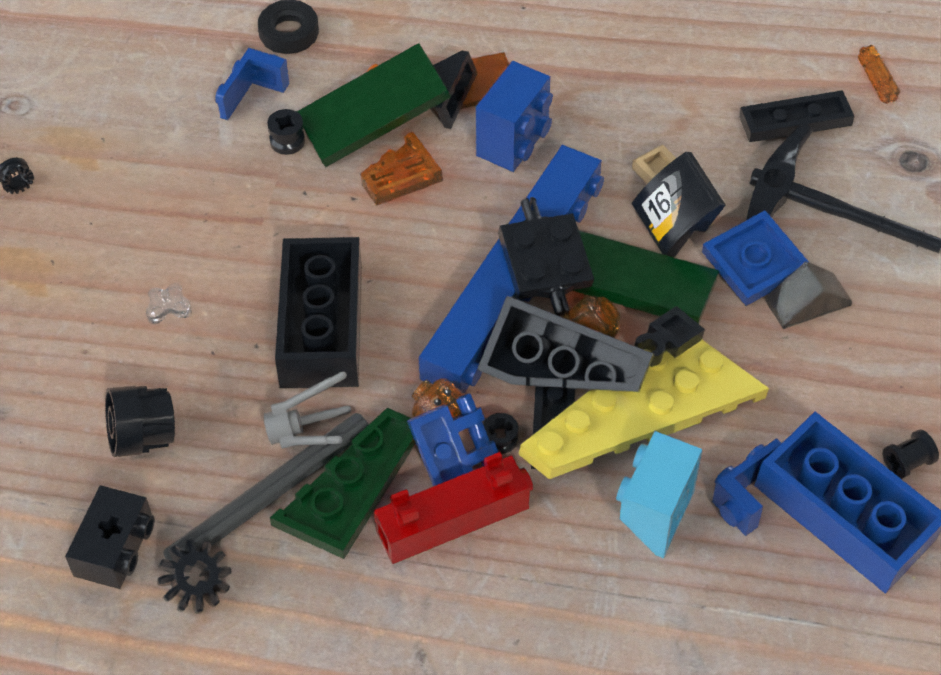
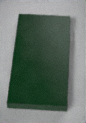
[296,43,451,168]
[572,231,719,324]

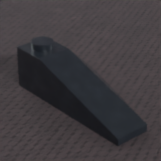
[477,296,655,392]

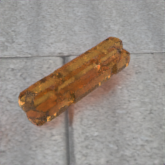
[858,45,900,104]

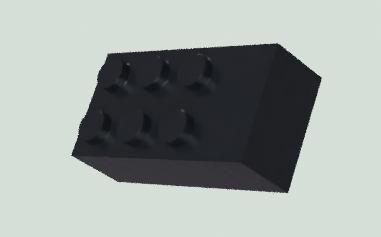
[275,237,362,388]

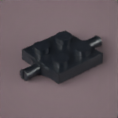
[498,197,594,318]

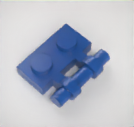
[407,393,498,486]

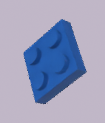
[702,210,810,306]

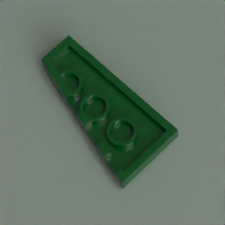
[270,408,416,559]

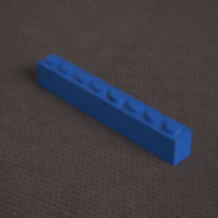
[419,145,604,397]

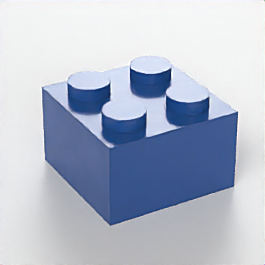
[476,61,553,172]

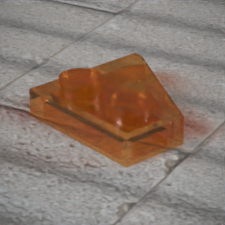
[360,132,443,206]

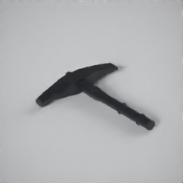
[746,123,941,254]

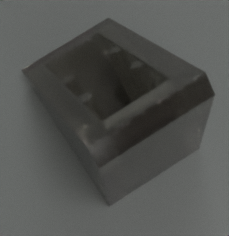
[765,261,852,329]

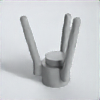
[264,371,351,449]

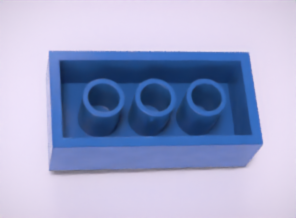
[754,411,941,594]

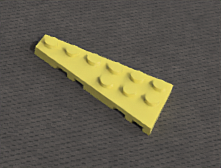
[519,340,769,479]

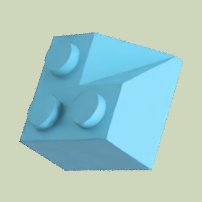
[616,431,702,558]

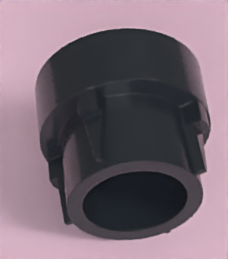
[105,386,175,457]

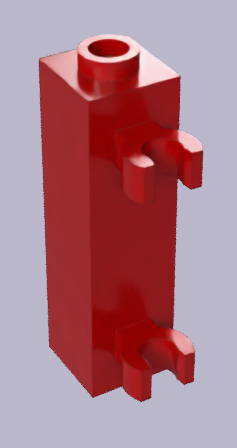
[374,452,533,564]

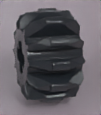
[157,539,232,614]

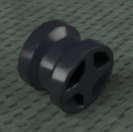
[267,109,305,155]

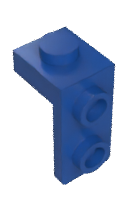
[215,48,290,120]
[712,438,781,536]

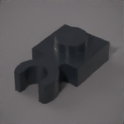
[634,306,705,367]

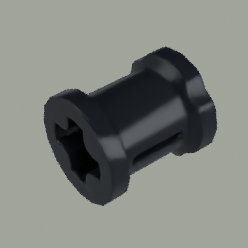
[882,429,939,479]

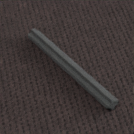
[163,413,369,562]

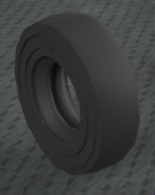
[258,0,319,54]

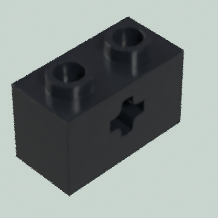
[65,485,155,589]

